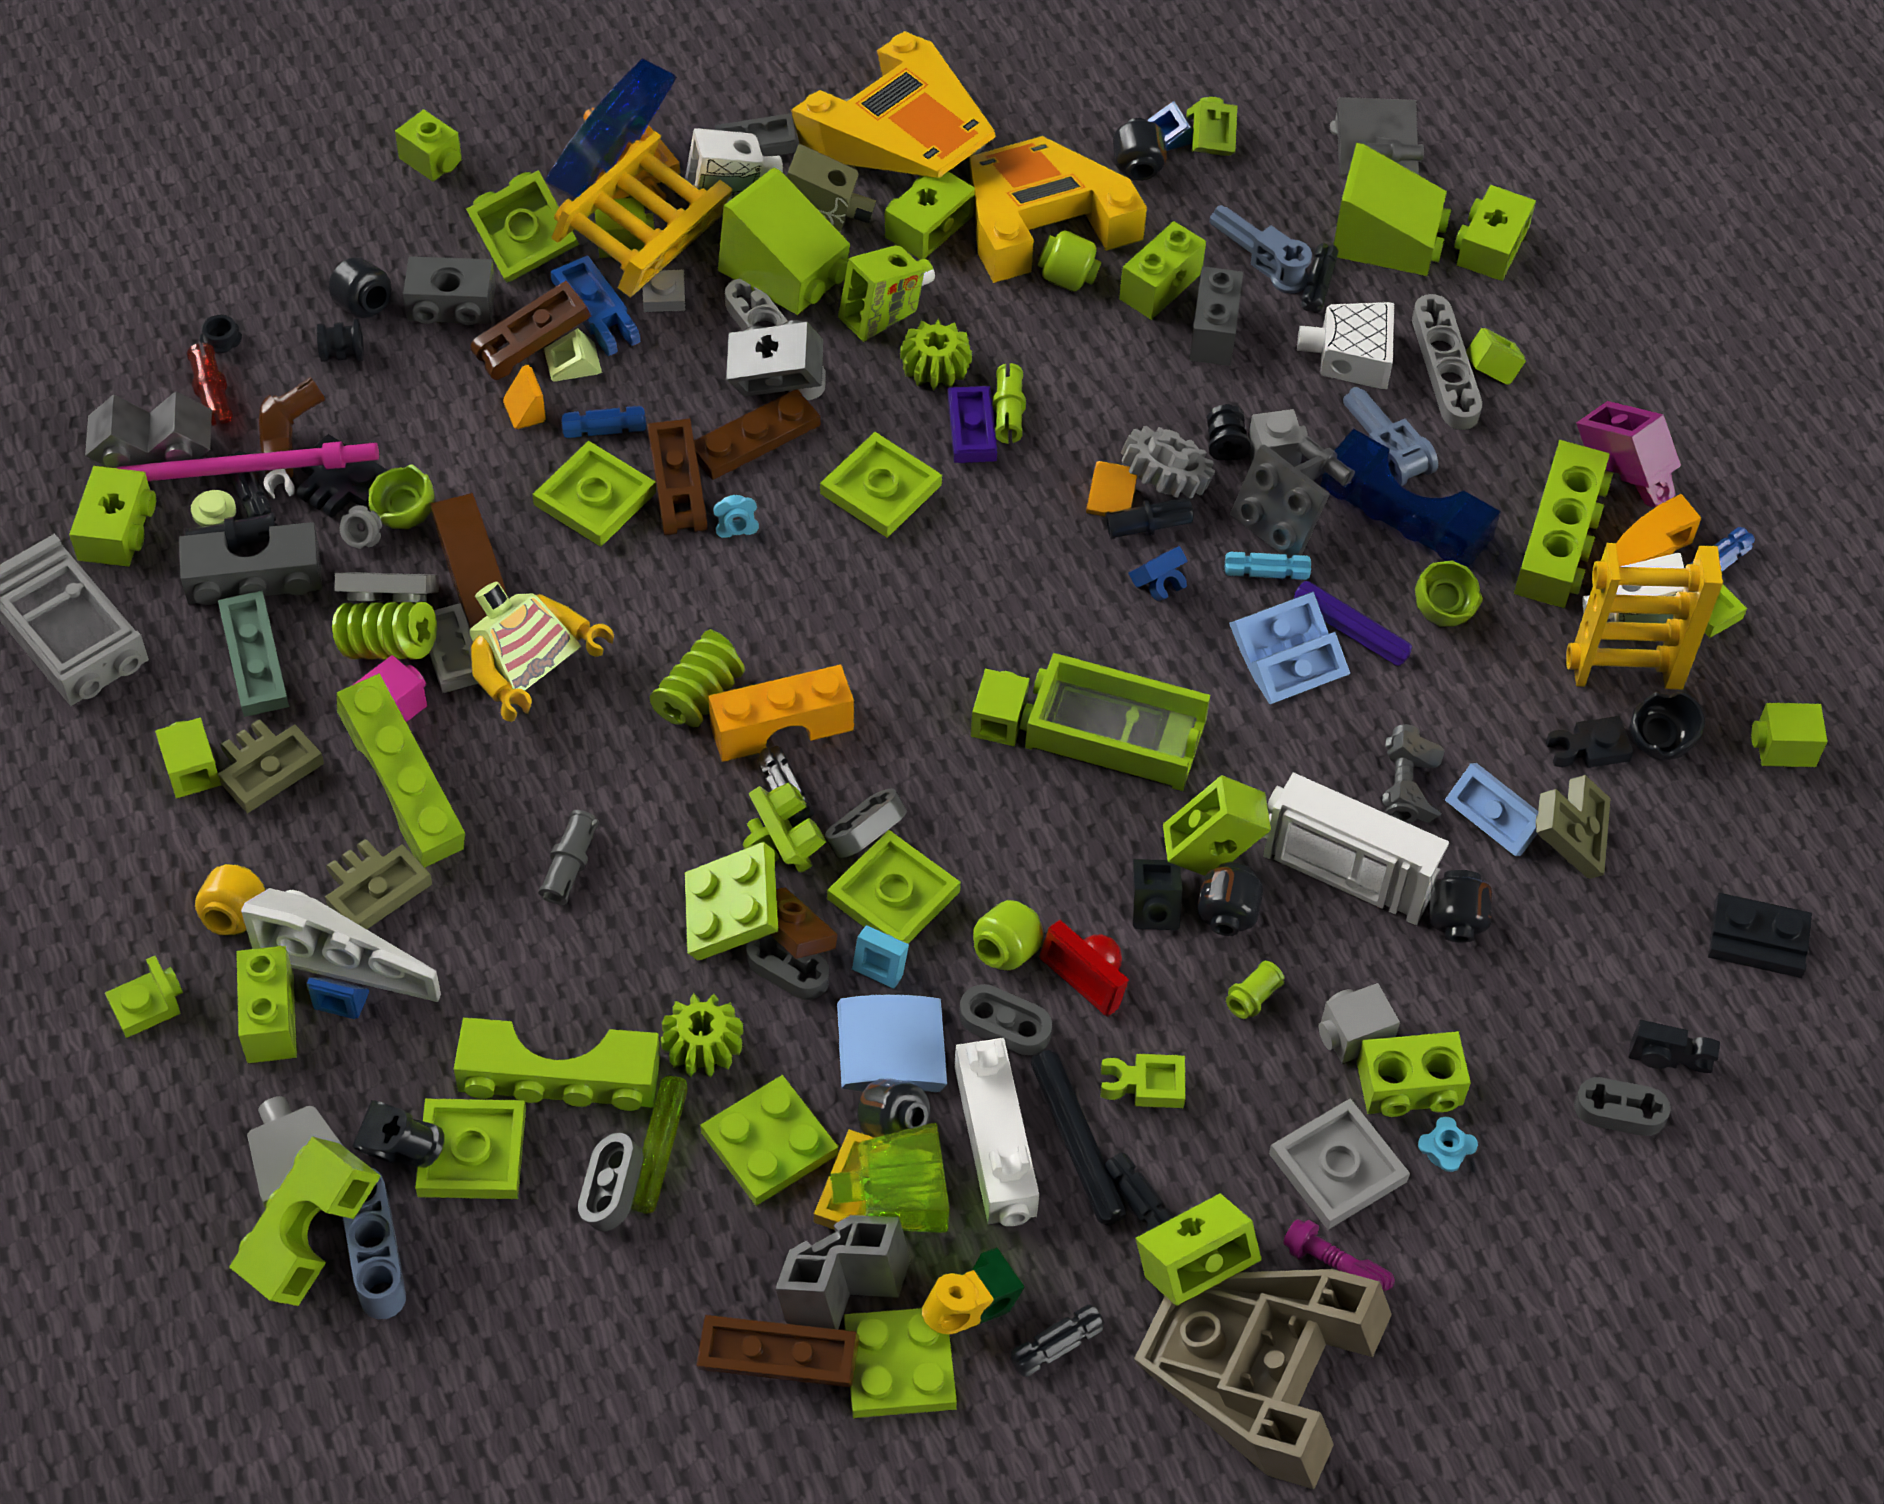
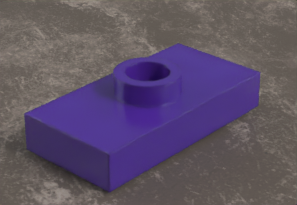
[948,386,997,463]

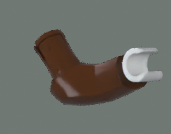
[259,377,326,499]

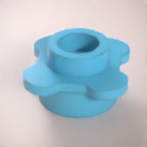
[713,495,759,538]
[1418,1117,1478,1172]

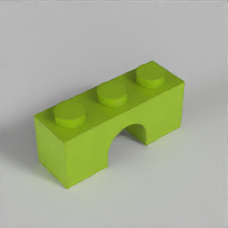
[229,1136,381,1306]

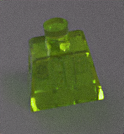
[830,1123,949,1232]

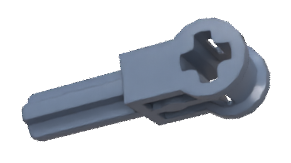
[1209,205,1312,294]
[1343,387,1438,488]

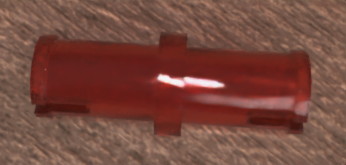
[186,343,233,426]

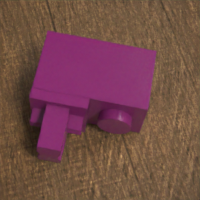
[1576,401,1681,508]

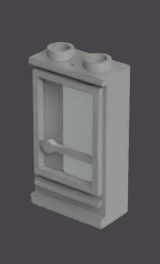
[0,534,149,706]

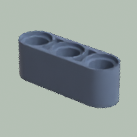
[343,1168,406,1319]

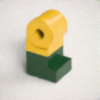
[922,1247,1025,1335]

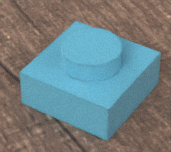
[852,925,909,989]

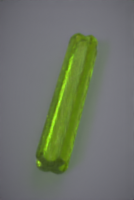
[631,1075,688,1214]

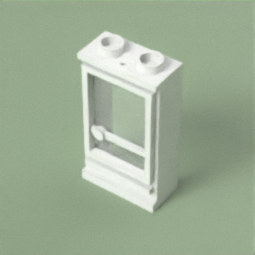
[1263,772,1449,926]

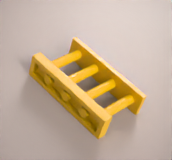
[552,131,733,298]
[1566,543,1723,689]

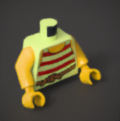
[470,582,614,722]

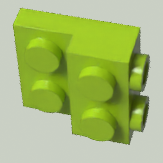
[466,170,579,283]

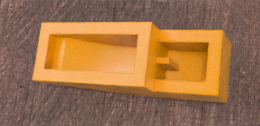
[1616,494,1701,567]

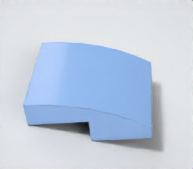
[1229,592,1350,704]
[837,995,947,1092]

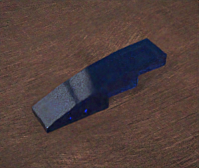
[545,58,677,199]

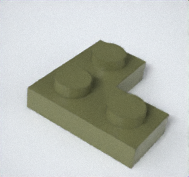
[1535,775,1611,879]

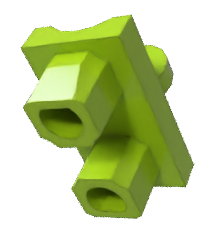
[743,782,826,873]

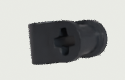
[352,1100,444,1168]

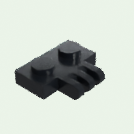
[297,434,388,518]

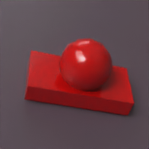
[1039,920,1129,1017]

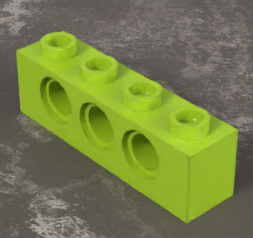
[1513,440,1613,608]

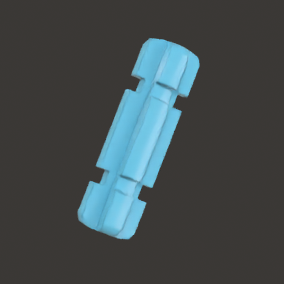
[1224,552,1311,580]

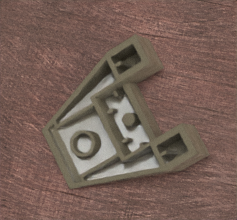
[1134,1269,1392,1489]

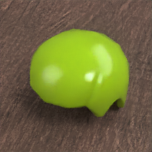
[369,464,435,529]
[1415,561,1483,627]

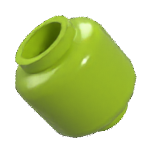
[1037,231,1101,292]
[973,900,1044,971]

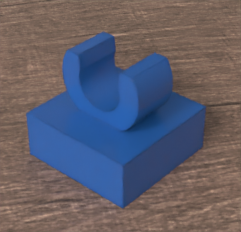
[1128,546,1188,601]

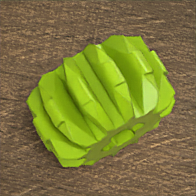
[900,318,972,391]
[661,993,743,1078]

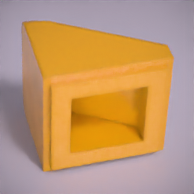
[503,365,546,429]
[1086,461,1138,517]

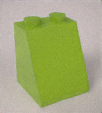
[1333,143,1451,276]
[718,167,850,315]

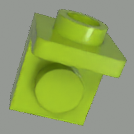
[1186,97,1237,156]
[105,955,183,1038]

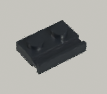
[1708,892,1812,978]

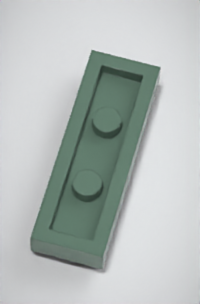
[218,591,289,717]

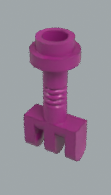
[1283,1219,1395,1291]

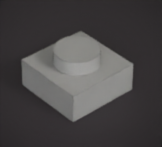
[643,270,685,312]

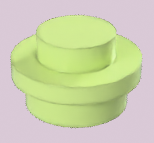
[191,490,236,527]

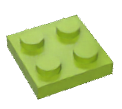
[820,432,942,538]
[532,441,657,547]
[827,830,961,944]
[685,842,778,960]
[700,1075,838,1206]
[415,1099,526,1199]
[844,1308,957,1418]

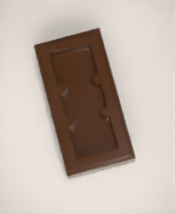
[770,887,838,959]

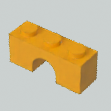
[709,664,854,762]

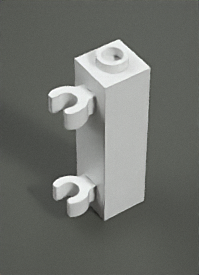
[955,1038,1039,1226]

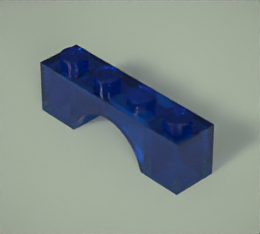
[1321,428,1501,568]

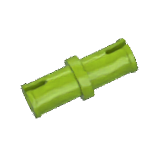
[992,363,1026,444]

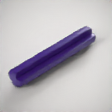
[1293,581,1412,666]

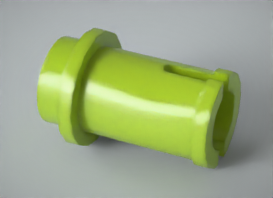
[1226,961,1285,1019]

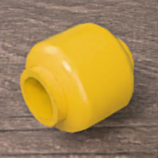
[195,864,265,935]

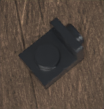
[1132,859,1182,930]

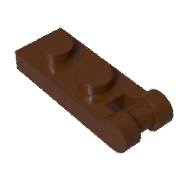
[470,280,591,380]
[647,418,708,536]

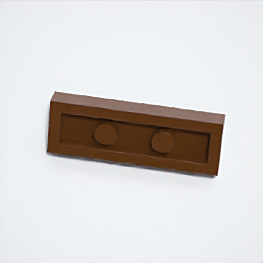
[694,389,821,480]
[696,1315,859,1388]

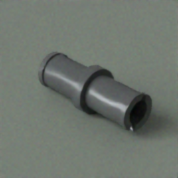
[538,810,599,905]

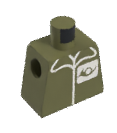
[787,144,877,233]

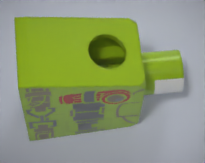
[838,245,935,342]

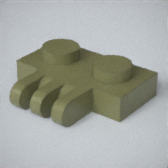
[218,719,324,814]
[325,839,432,929]

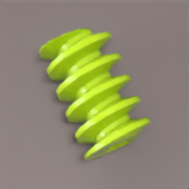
[332,602,437,659]
[649,629,745,727]

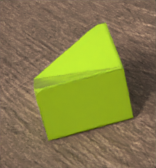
[1466,328,1526,385]

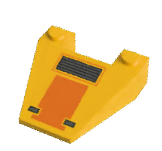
[791,31,996,178]
[969,136,1147,283]

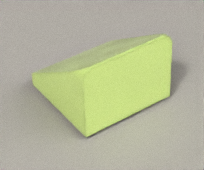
[544,328,602,382]

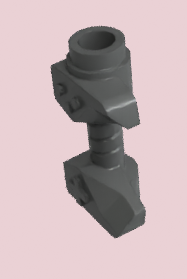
[1382,724,1445,824]

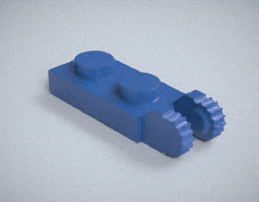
[551,256,641,356]

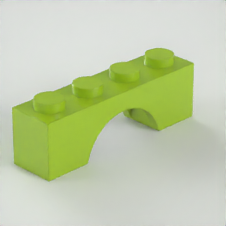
[337,673,465,868]
[454,1018,661,1111]

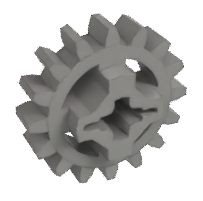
[1121,426,1215,498]

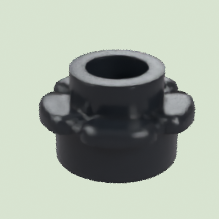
[200,315,242,354]

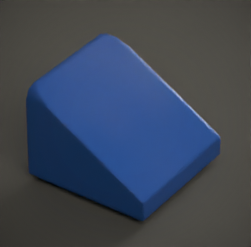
[1147,101,1193,151]
[307,977,369,1019]

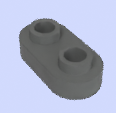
[959,984,1052,1055]
[578,1133,643,1231]

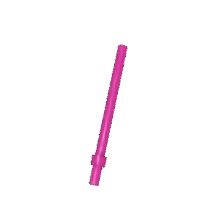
[117,442,379,481]

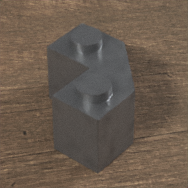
[85,391,212,468]
[775,1215,911,1329]

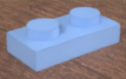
[1445,763,1538,856]

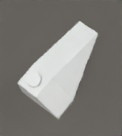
[241,888,441,1002]

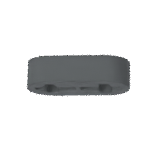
[825,789,907,858]
[747,935,829,1000]
[1574,1077,1671,1136]

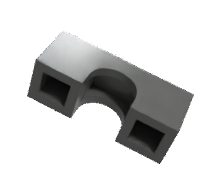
[179,522,322,605]

